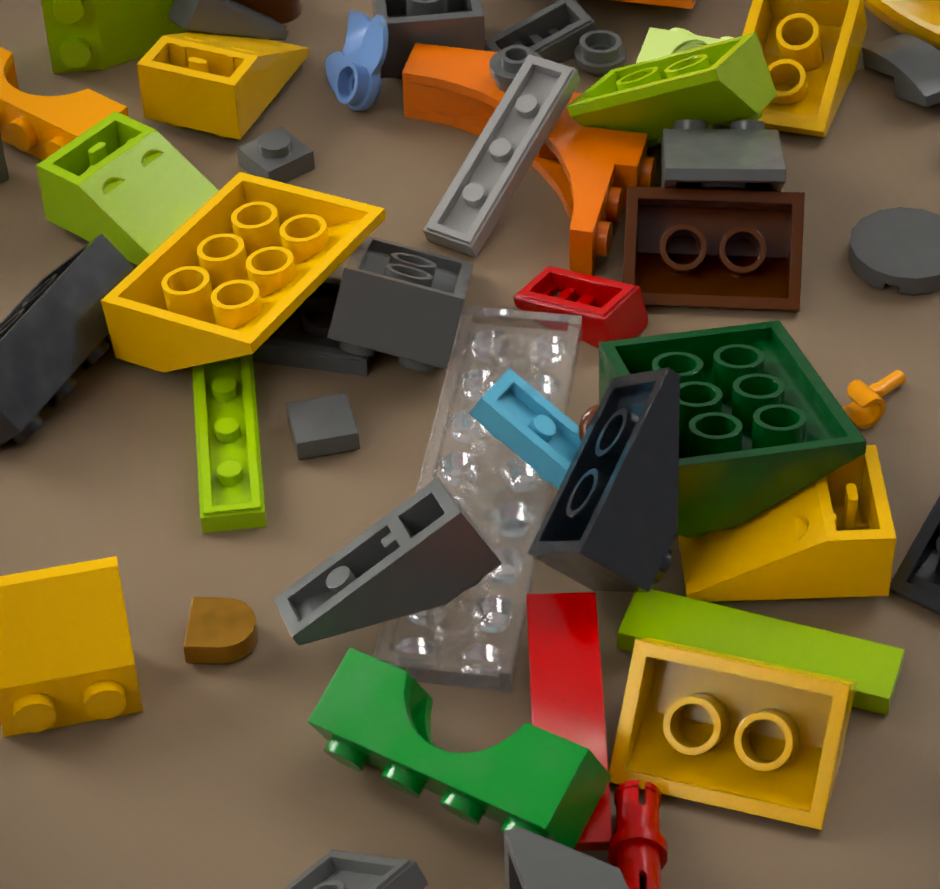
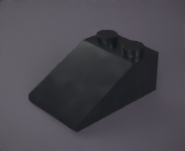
[527,368,680,592]

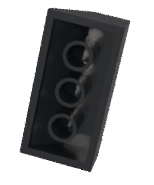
[0,233,135,446]

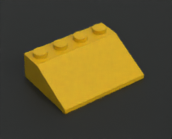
[101,172,386,373]

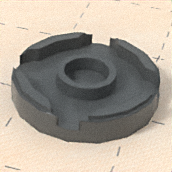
[848,207,940,295]

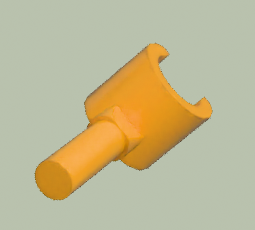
[843,370,906,430]

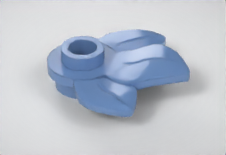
[325,10,389,112]

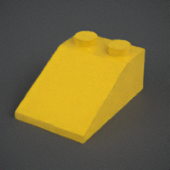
[742,0,867,137]

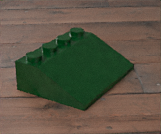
[599,320,866,537]

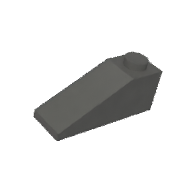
[273,477,502,646]

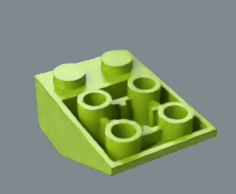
[36,111,219,265]

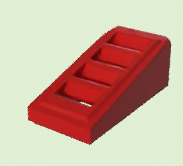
[513,266,648,348]

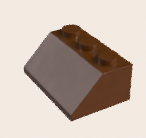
[623,186,805,312]

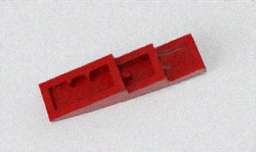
[526,592,612,851]

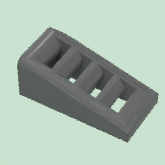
[168,0,289,40]
[485,0,597,63]

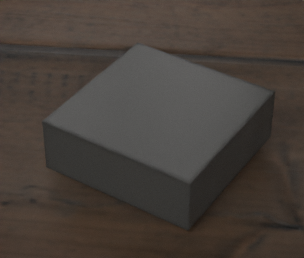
[286,392,360,460]

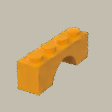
[0,47,129,160]

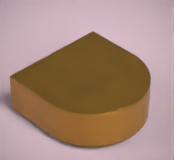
[183,597,258,664]

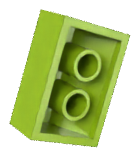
[567,32,777,148]

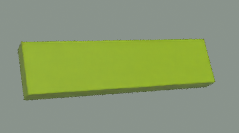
[192,354,267,533]
[617,589,905,715]

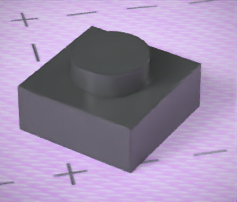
[237,127,315,183]

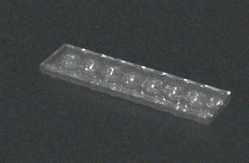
[373,306,583,692]

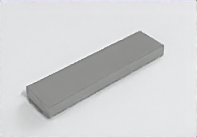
[423,54,581,258]

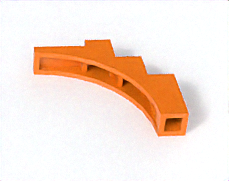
[402,43,656,276]

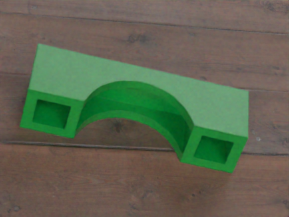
[307,647,612,849]

